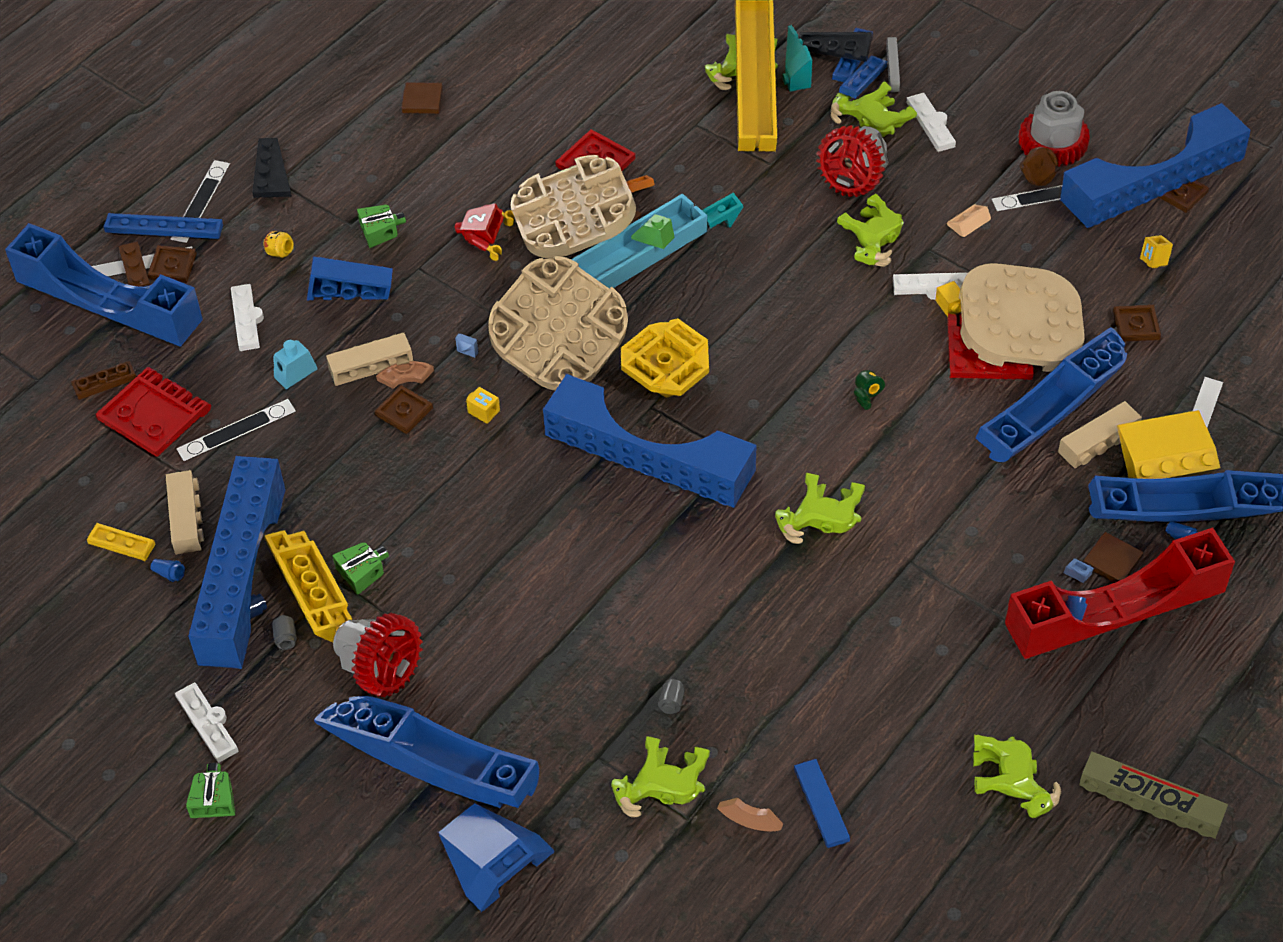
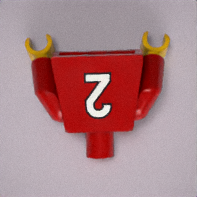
[455,204,514,261]

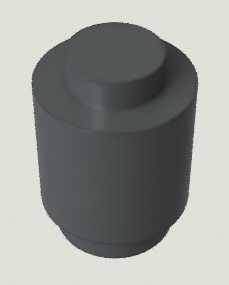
[272,615,297,650]
[658,679,685,714]

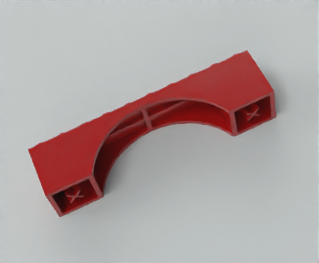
[1005,528,1235,659]

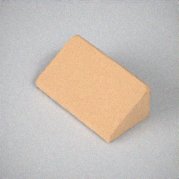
[947,204,991,237]

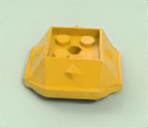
[621,319,709,398]

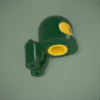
[854,370,885,410]

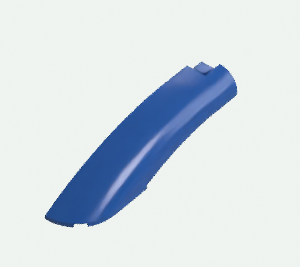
[975,327,1127,462]
[1088,470,1283,522]
[314,696,539,808]

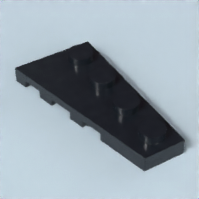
[798,32,872,62]
[252,138,292,198]

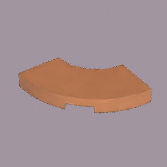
[376,361,434,389]
[717,798,783,831]

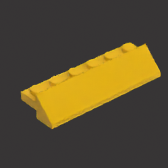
[264,530,352,642]

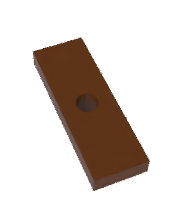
[71,361,136,400]

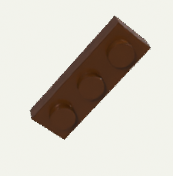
[118,241,150,287]

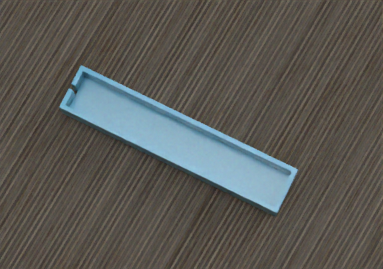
[571,193,707,289]

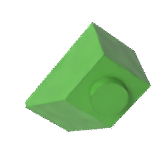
[631,214,675,249]

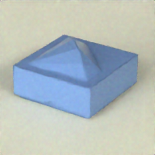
[455,334,478,357]
[1064,559,1094,583]

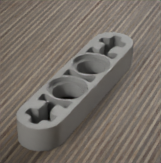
[886,37,900,92]

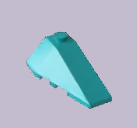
[782,25,812,91]

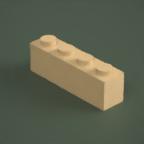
[326,333,413,386]
[1058,401,1142,468]
[166,470,204,555]

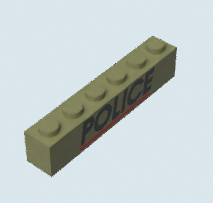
[1079,751,1228,838]

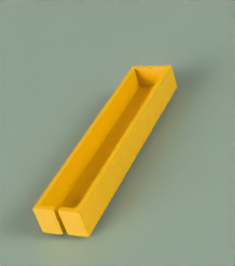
[735,0,777,151]

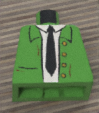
[357,205,406,248]
[332,543,389,595]
[186,763,235,818]

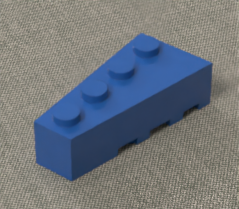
[307,257,393,300]

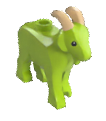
[705,34,778,90]
[831,81,917,137]
[837,194,903,267]
[775,473,865,544]
[973,735,1061,818]
[611,736,710,817]

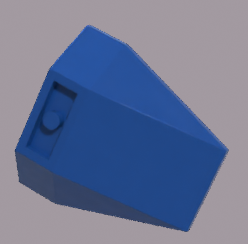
[438,803,554,912]

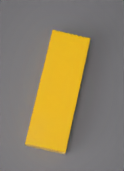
[87,523,156,561]

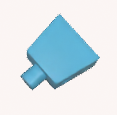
[274,340,317,389]

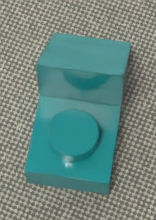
[702,193,743,228]

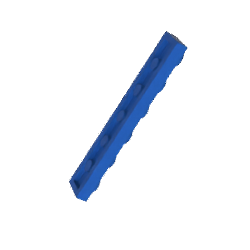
[104,213,223,239]

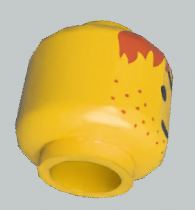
[264,231,294,258]

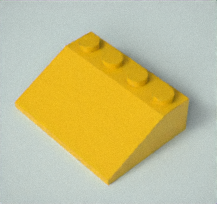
[1117,410,1220,479]

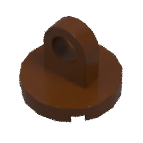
[1019,147,1057,186]

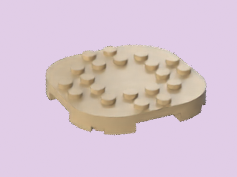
[511,155,636,258]
[489,256,628,391]
[959,263,1084,372]

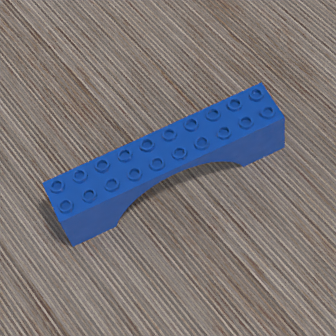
[1060,103,1251,228]
[5,223,203,347]
[543,374,756,508]
[189,456,285,669]

